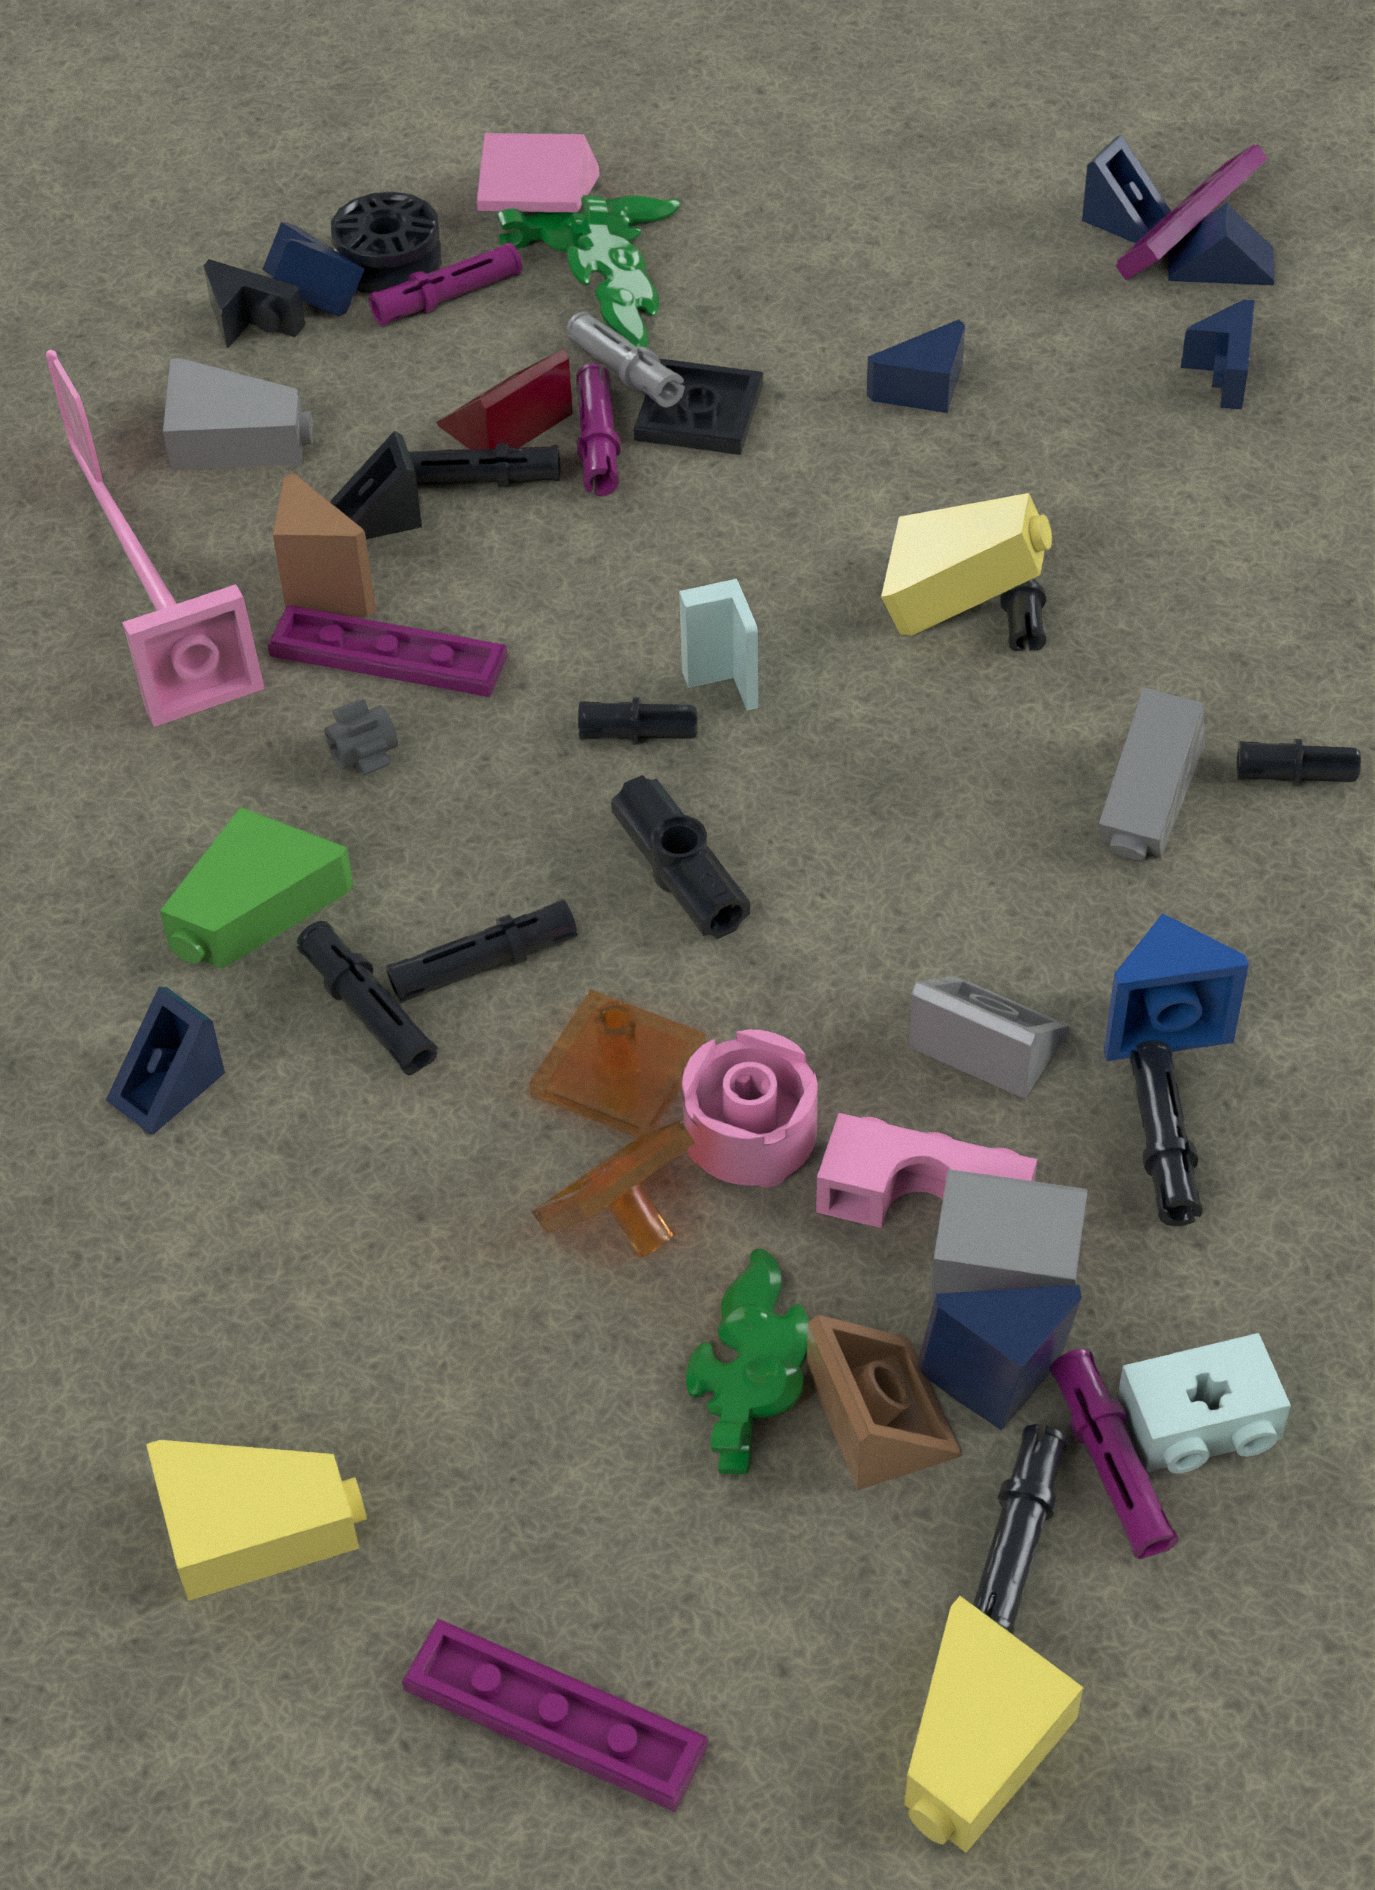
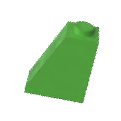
[160,807,354,969]

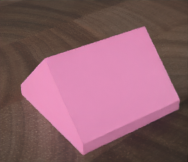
[477,133,600,212]

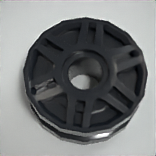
[331,192,442,294]

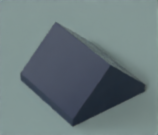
[918,1285,1082,1431]

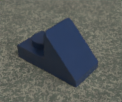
[262,222,364,316]
[1181,299,1255,410]

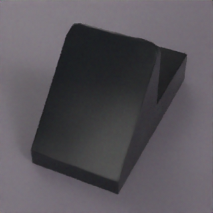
[203,259,305,348]

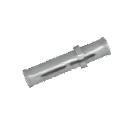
[566,311,685,407]

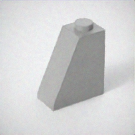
[163,358,313,470]
[1099,687,1205,860]

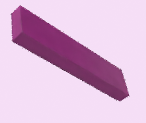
[1115,144,1268,280]
[267,605,507,697]
[402,1618,709,1812]

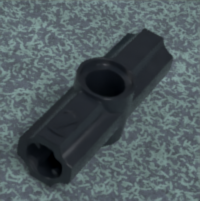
[611,775,750,939]

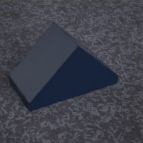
[1082,135,1171,243]
[1168,203,1274,285]
[867,319,965,413]
[106,987,225,1134]

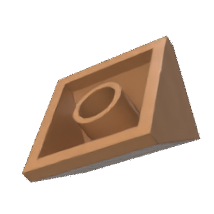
[273,473,376,617]
[807,1314,962,1490]

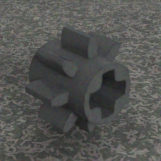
[324,699,398,775]

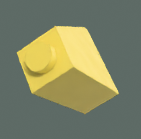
[881,493,1052,636]
[146,1440,367,1601]
[904,1596,1084,1853]

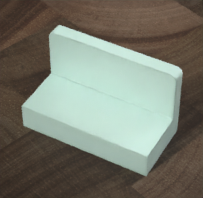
[679,579,758,710]

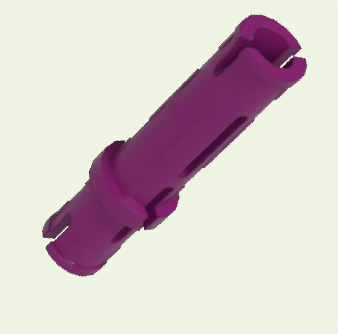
[368,242,522,326]
[576,363,621,496]
[1049,1348,1179,1560]

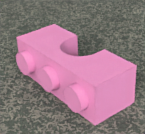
[816,1113,1037,1228]

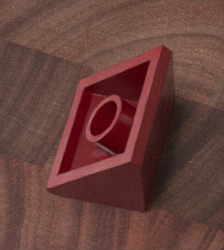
[436,348,573,449]

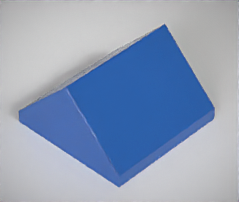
[1104,913,1249,1061]

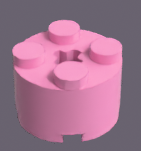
[682,1029,818,1188]

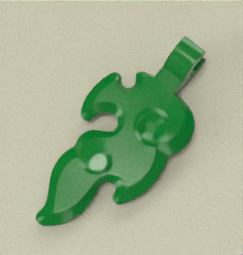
[498,195,680,252]
[567,195,659,348]
[686,1249,809,1475]

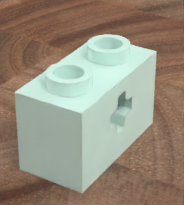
[1117,1333,1291,1473]

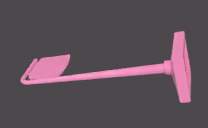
[46,350,265,727]

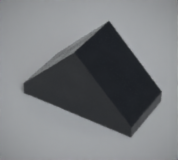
[330,431,422,539]

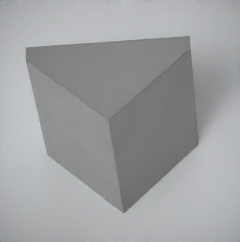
[908,976,1070,1099]
[931,1169,1088,1306]

